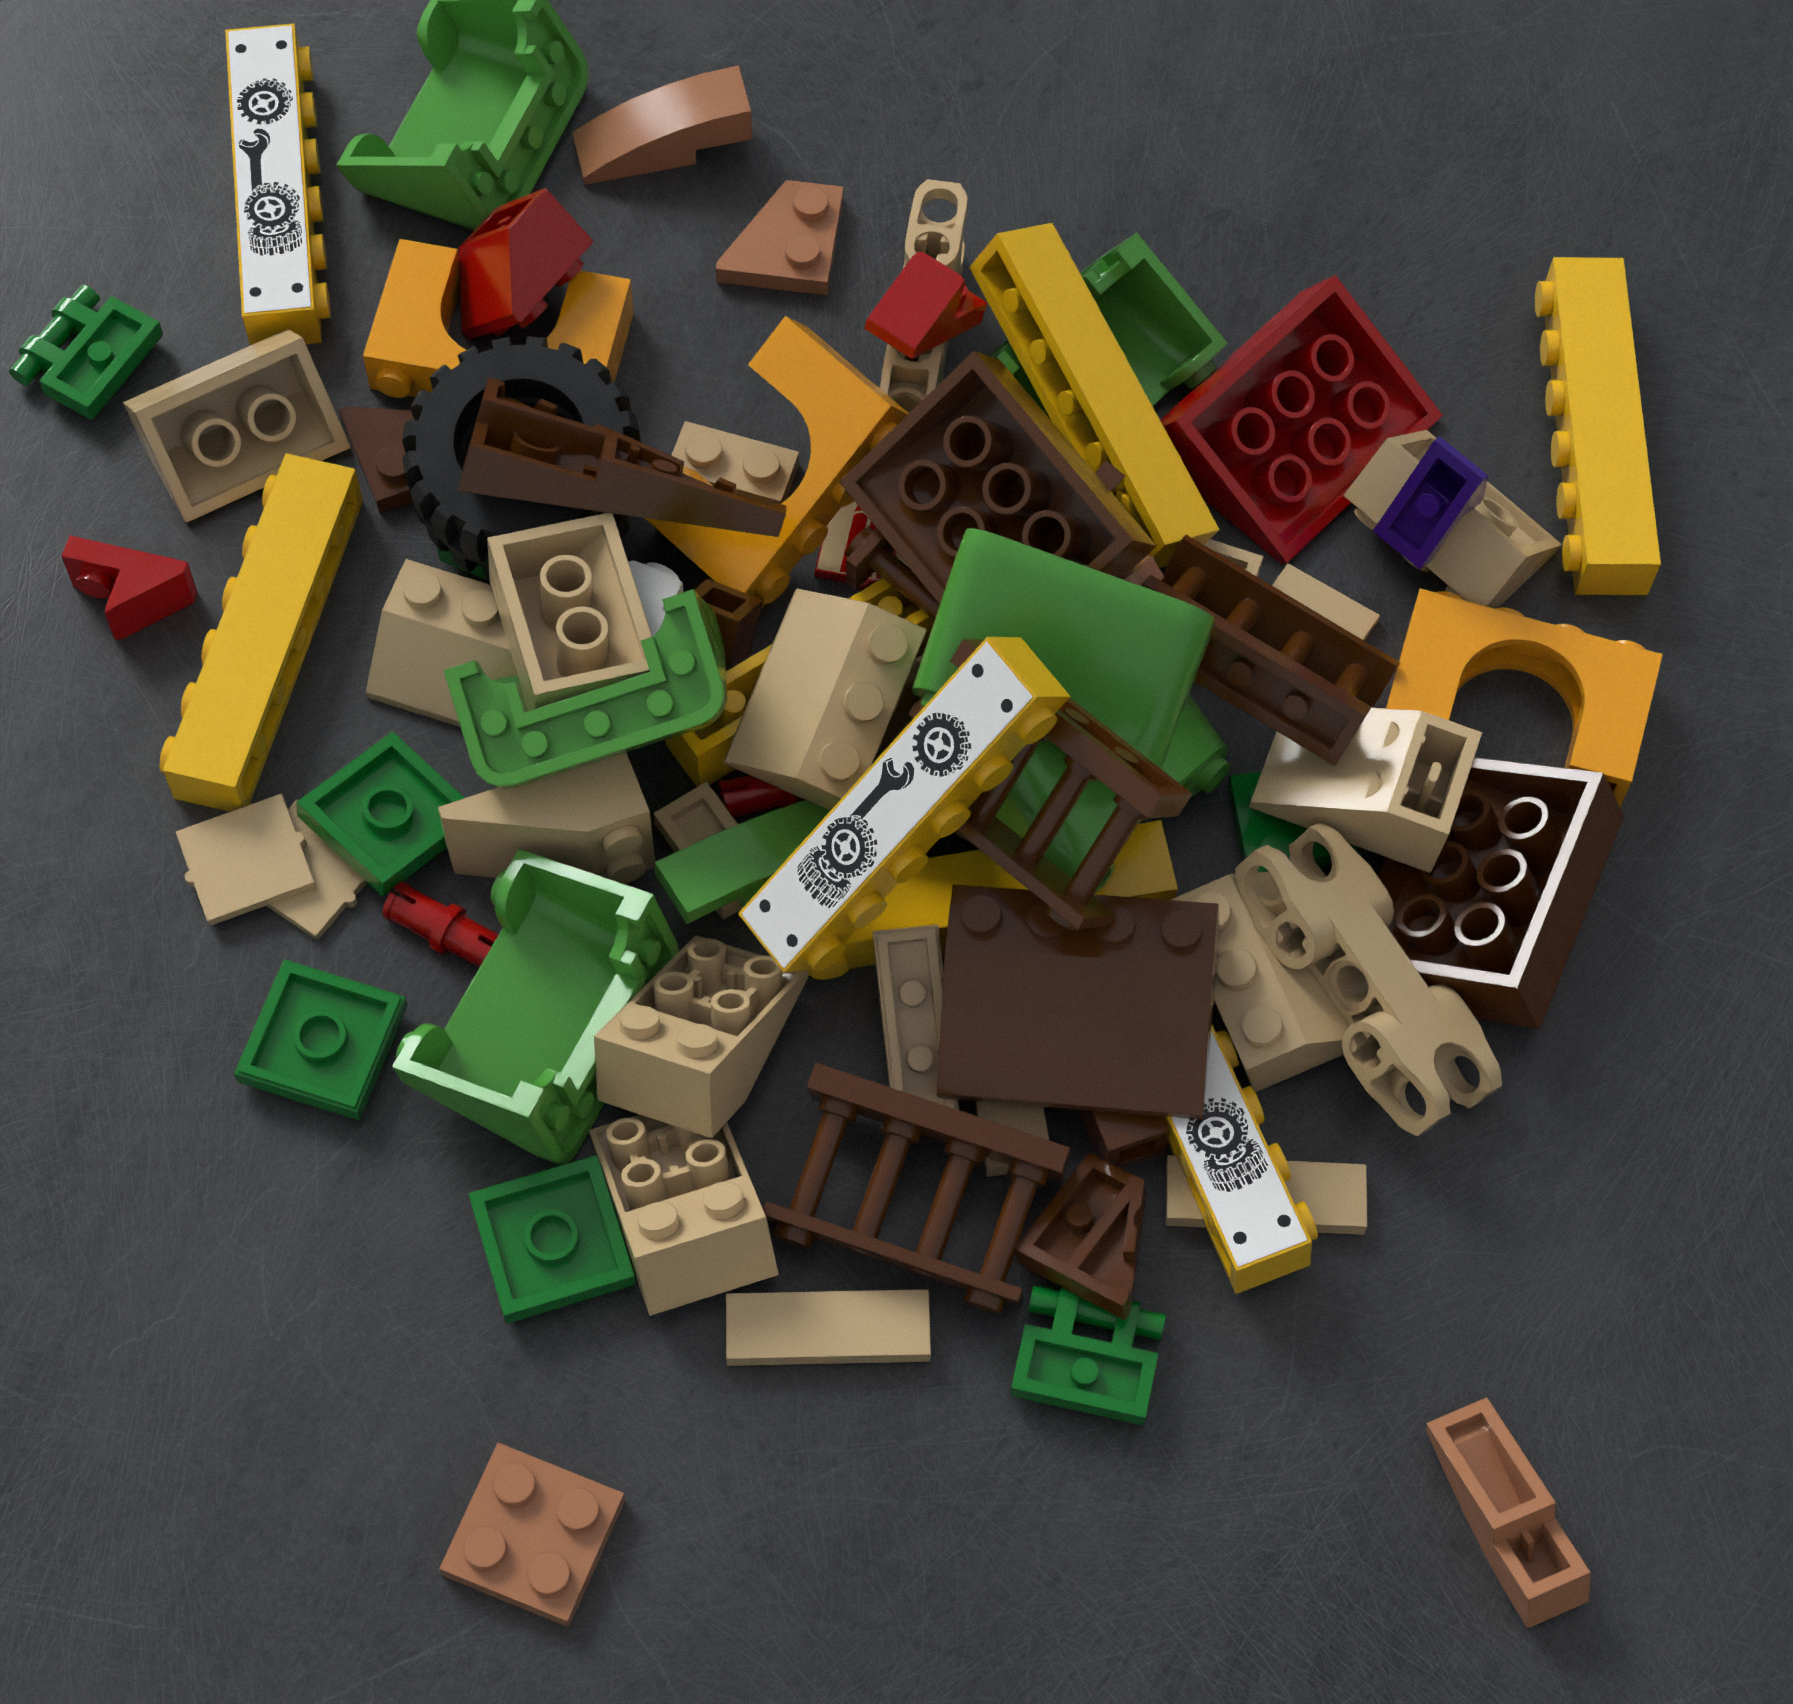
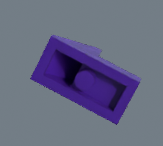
[1373,436,1488,570]

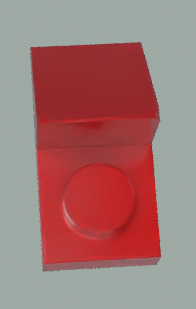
[864,251,988,359]
[61,535,198,640]

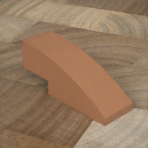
[572,65,752,185]
[1426,1397,1591,1629]

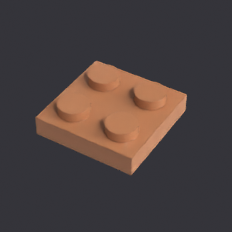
[439,1442,626,1628]

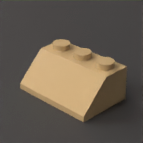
[123,329,351,523]
[1344,430,1562,609]
[487,513,652,711]
[366,559,518,727]
[723,589,927,811]
[1171,872,1348,1092]

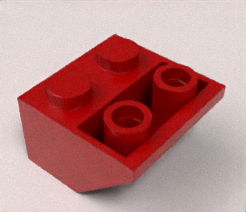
[459,188,594,339]

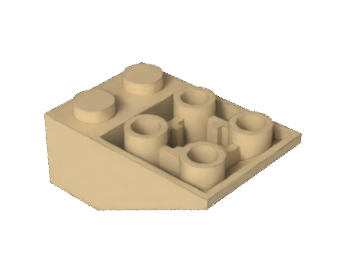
[1249,708,1482,873]
[594,935,808,1138]
[589,1114,779,1316]

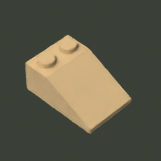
[438,752,655,884]

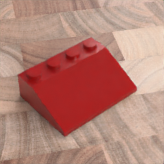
[1160,275,1443,565]

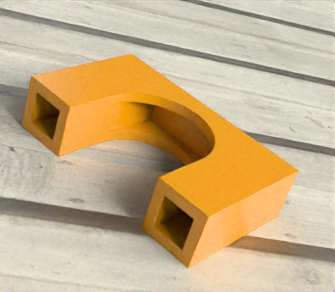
[363,239,634,398]
[645,316,909,609]
[1385,588,1663,807]

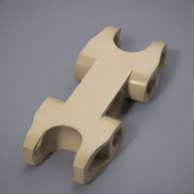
[880,179,968,413]
[1235,822,1502,1136]

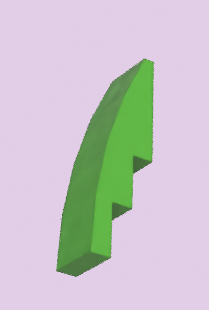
[654,800,830,924]

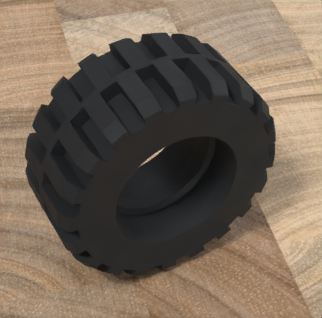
[402,336,641,580]

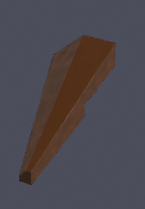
[457,377,786,537]

